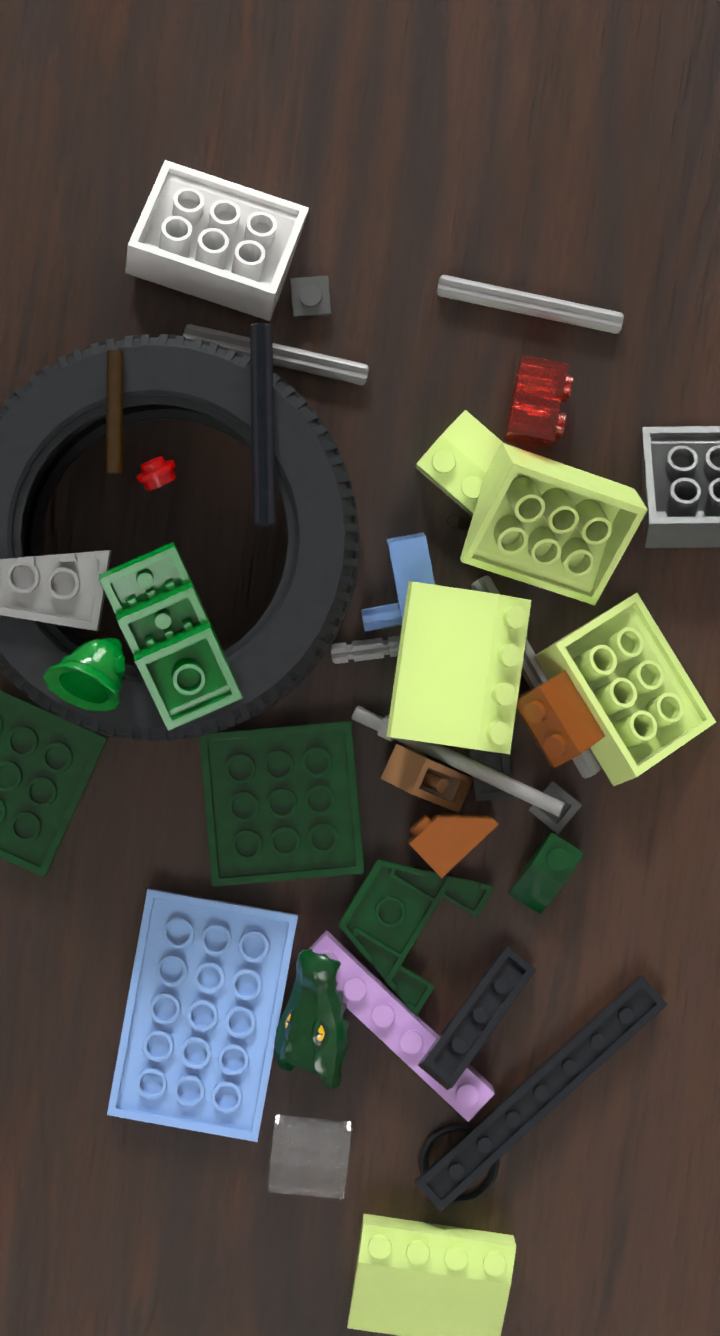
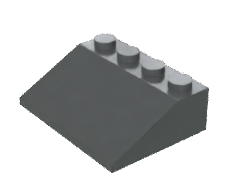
[641,426,720,548]

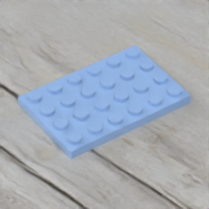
[107,888,298,1142]

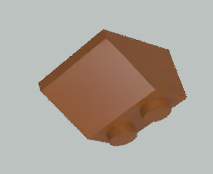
[516,670,605,768]
[408,813,499,878]

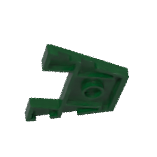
[338,859,494,1015]

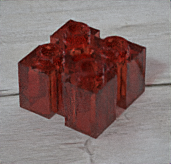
[504,355,574,448]

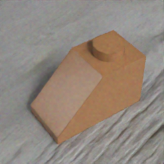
[381,744,473,813]

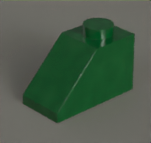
[508,829,584,914]

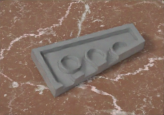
[0,550,112,631]

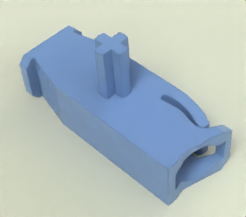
[361,532,435,632]

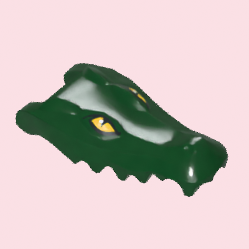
[274,949,349,1089]

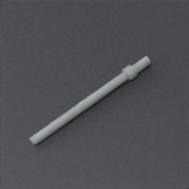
[352,705,565,817]

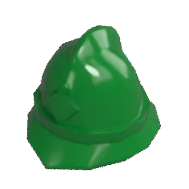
[43,638,125,711]

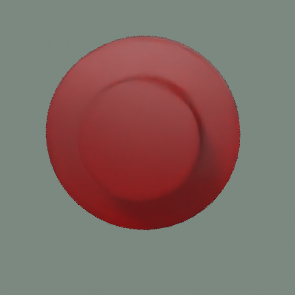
[136,456,176,491]

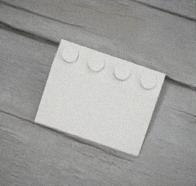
[125,160,309,321]

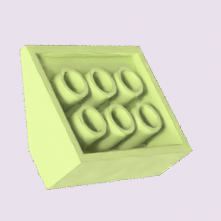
[460,443,648,605]
[386,581,531,754]
[534,593,716,786]
[347,1213,516,1336]

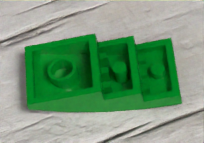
[99,542,243,731]

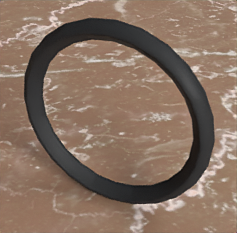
[419,1123,499,1204]

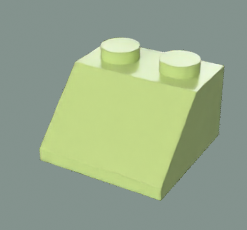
[415,410,503,517]

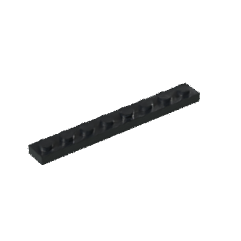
[415,975,668,1212]

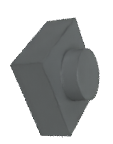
[290,276,331,319]
[527,780,582,834]

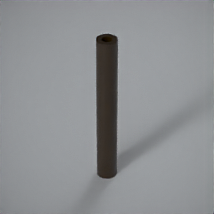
[106,350,123,474]

